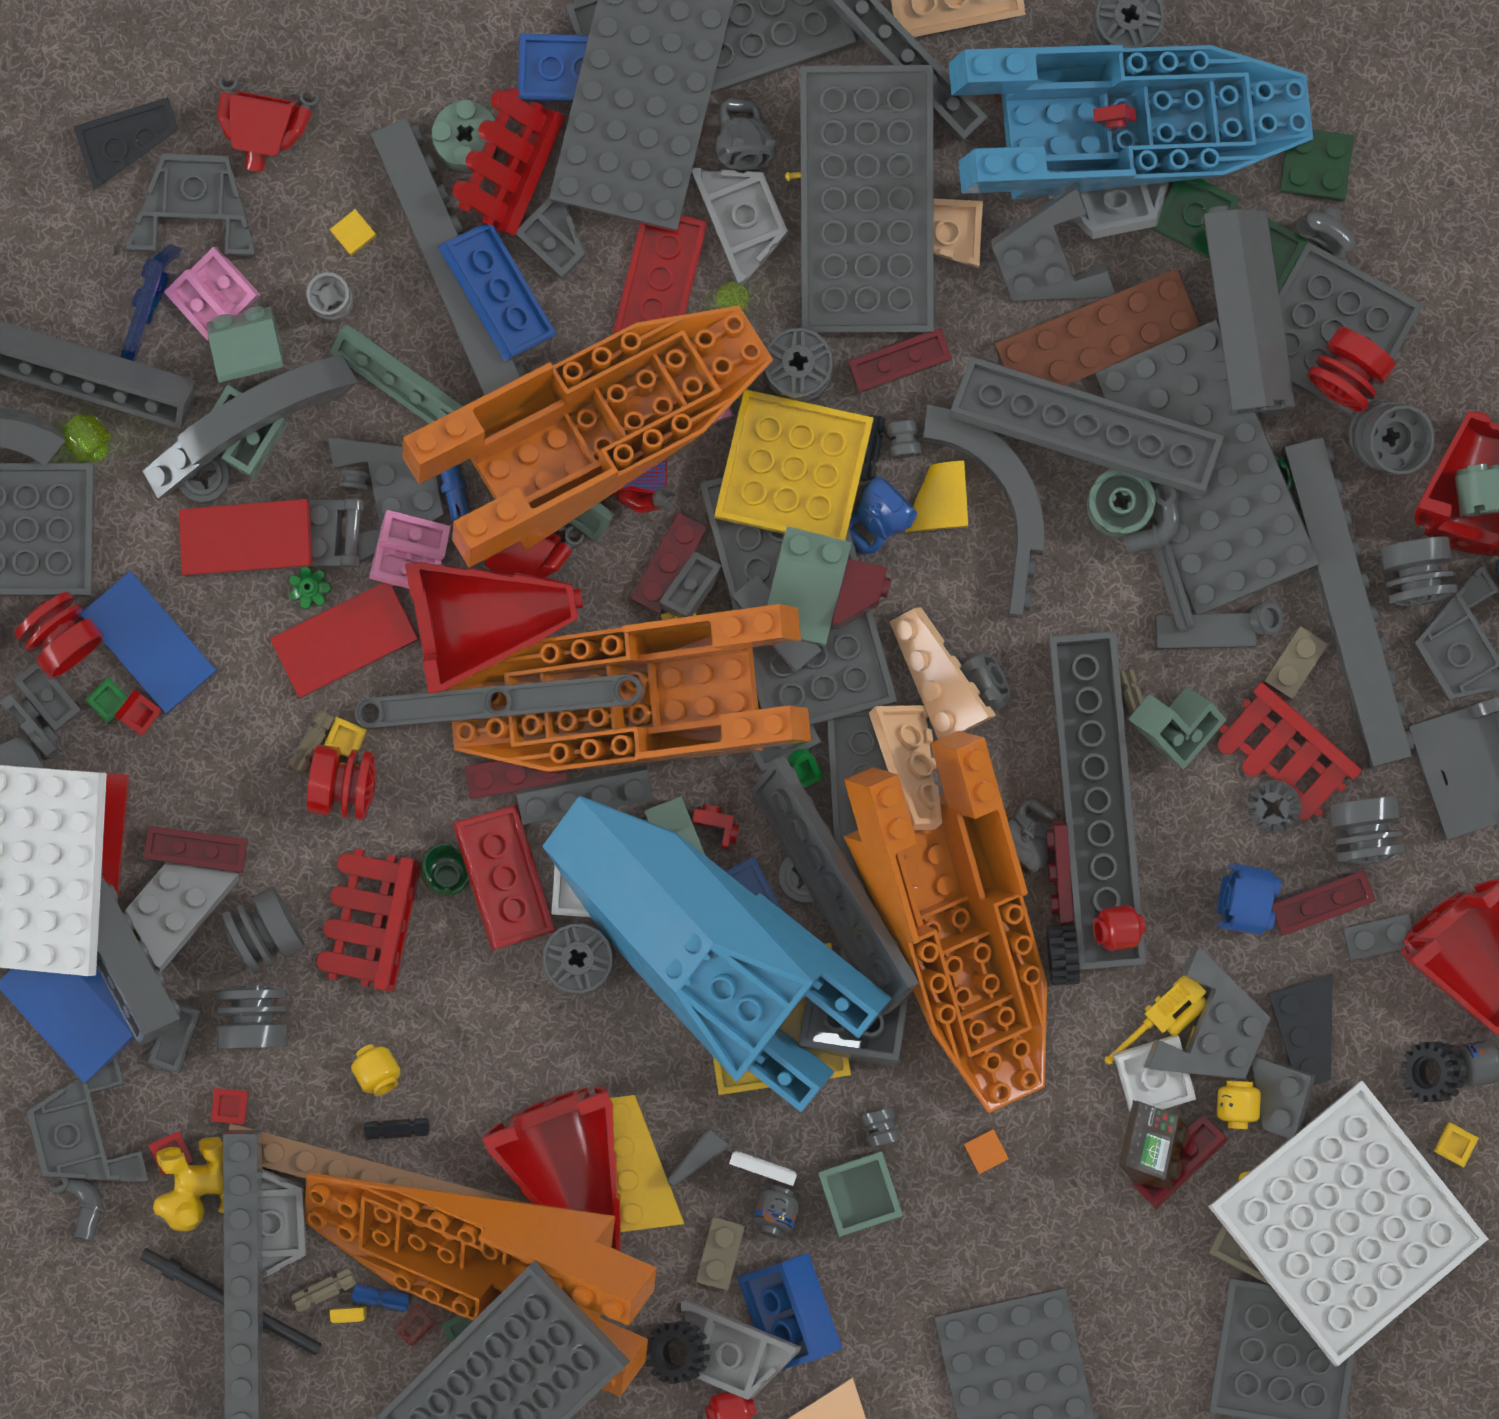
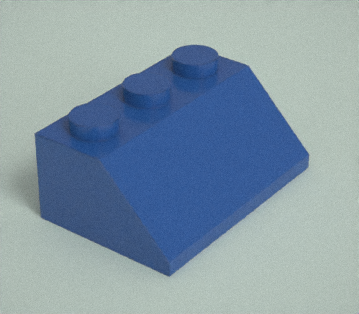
[737,1253,842,1369]

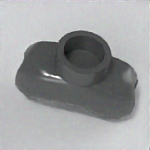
[1296,208,1356,259]

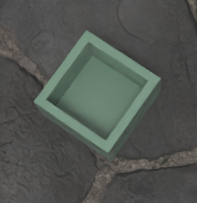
[818,1151,903,1237]

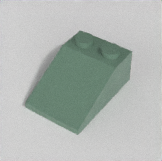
[767,526,852,646]

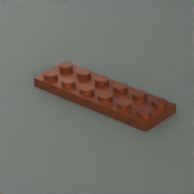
[993,269,1200,386]

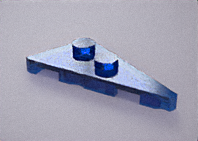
[120,244,182,361]

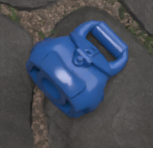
[849,477,917,555]

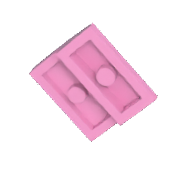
[164,247,260,340]
[369,510,451,589]

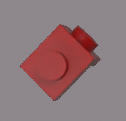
[692,804,739,850]

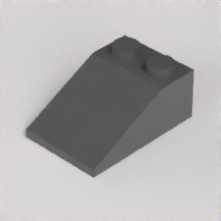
[799,995,909,1068]

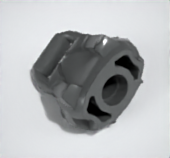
[716,98,776,170]
[960,652,1010,711]
[1008,798,1059,875]

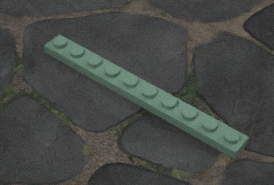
[329,324,615,542]

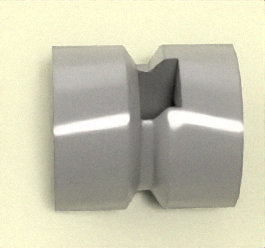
[306,272,353,322]

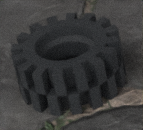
[1046,924,1080,986]
[1400,1041,1466,1103]
[645,1321,710,1384]

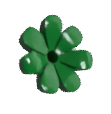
[289,567,332,610]

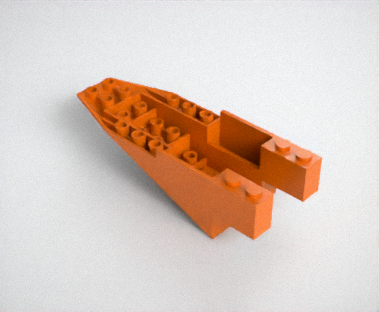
[402,306,773,568]
[448,604,811,772]
[844,731,1047,1113]
[305,1172,657,1397]

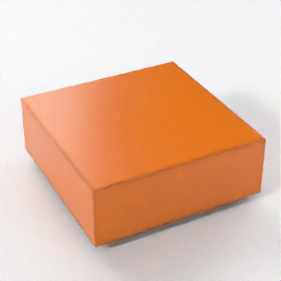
[963,1129,1009,1174]

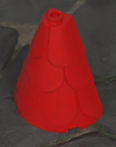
[405,561,584,694]
[482,1086,621,1252]

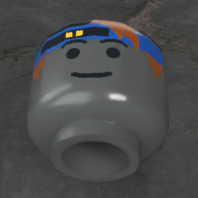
[1457,1040,1499,1087]
[752,1185,800,1238]

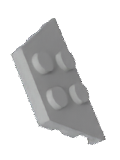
[692,168,788,286]
[1048,182,1169,239]
[125,862,239,973]
[262,1169,307,1278]
[681,1300,801,1400]

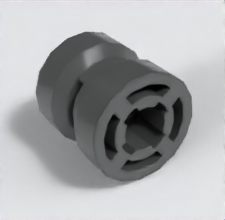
[885,420,922,459]
[861,1107,901,1148]

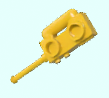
[1105,975,1207,1065]

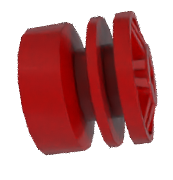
[1306,327,1396,413]
[14,592,104,679]
[307,744,377,821]

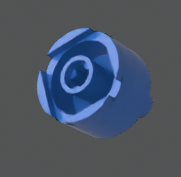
[1217,863,1281,935]

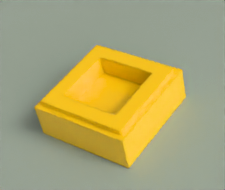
[330,209,377,257]
[324,717,367,758]
[1433,1122,1479,1167]
[330,1306,367,1323]

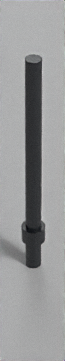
[140,1248,322,1356]

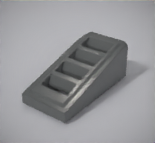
[668,1129,730,1186]

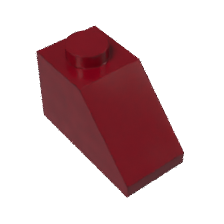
[832,559,891,630]

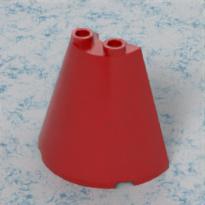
[1415,411,1499,556]
[1401,878,1499,1035]

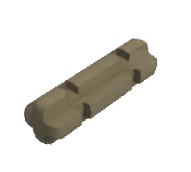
[1120,669,1144,734]
[290,711,334,773]
[291,1268,356,1311]

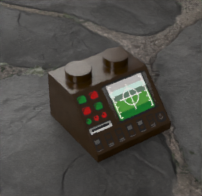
[1119,1100,1188,1189]

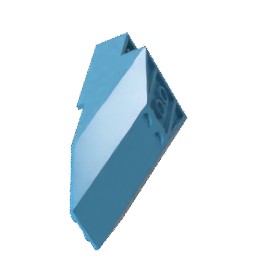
[948,45,1313,200]
[542,796,892,1112]

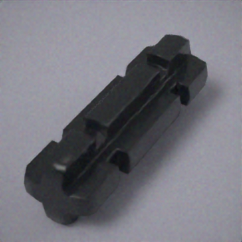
[860,415,886,480]
[364,1118,430,1140]

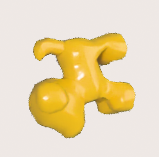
[153,1137,224,1232]

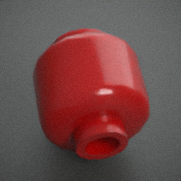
[1093,905,1146,951]
[705,1391,757,1419]

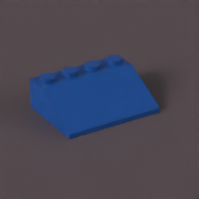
[0,967,135,1084]

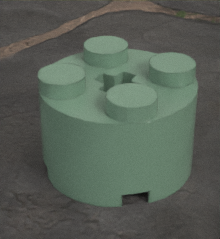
[432,100,499,173]
[1454,463,1499,517]
[1086,469,1156,538]

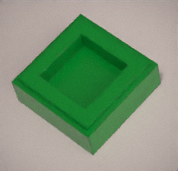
[85,677,128,724]

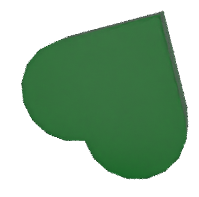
[788,749,823,788]

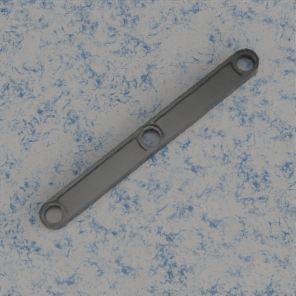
[355,675,645,729]

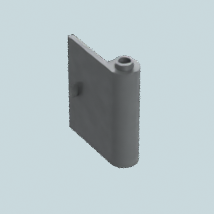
[1407,697,1499,841]

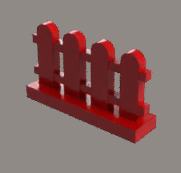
[453,87,565,236]
[1218,681,1362,821]
[316,848,422,992]

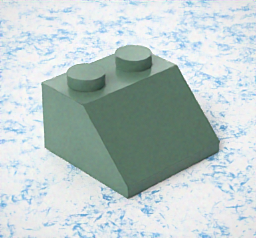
[207,306,284,383]

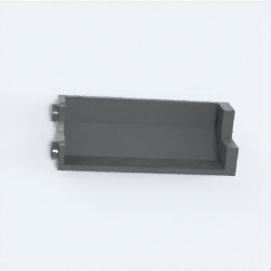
[1201,206,1295,416]

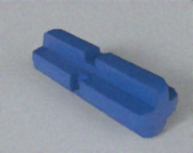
[352,1284,410,1311]

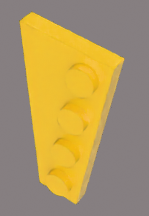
[610,1095,685,1232]

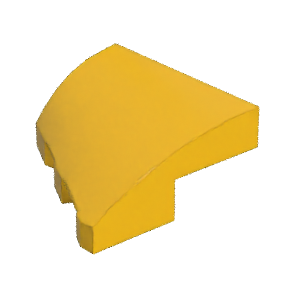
[904,460,968,533]

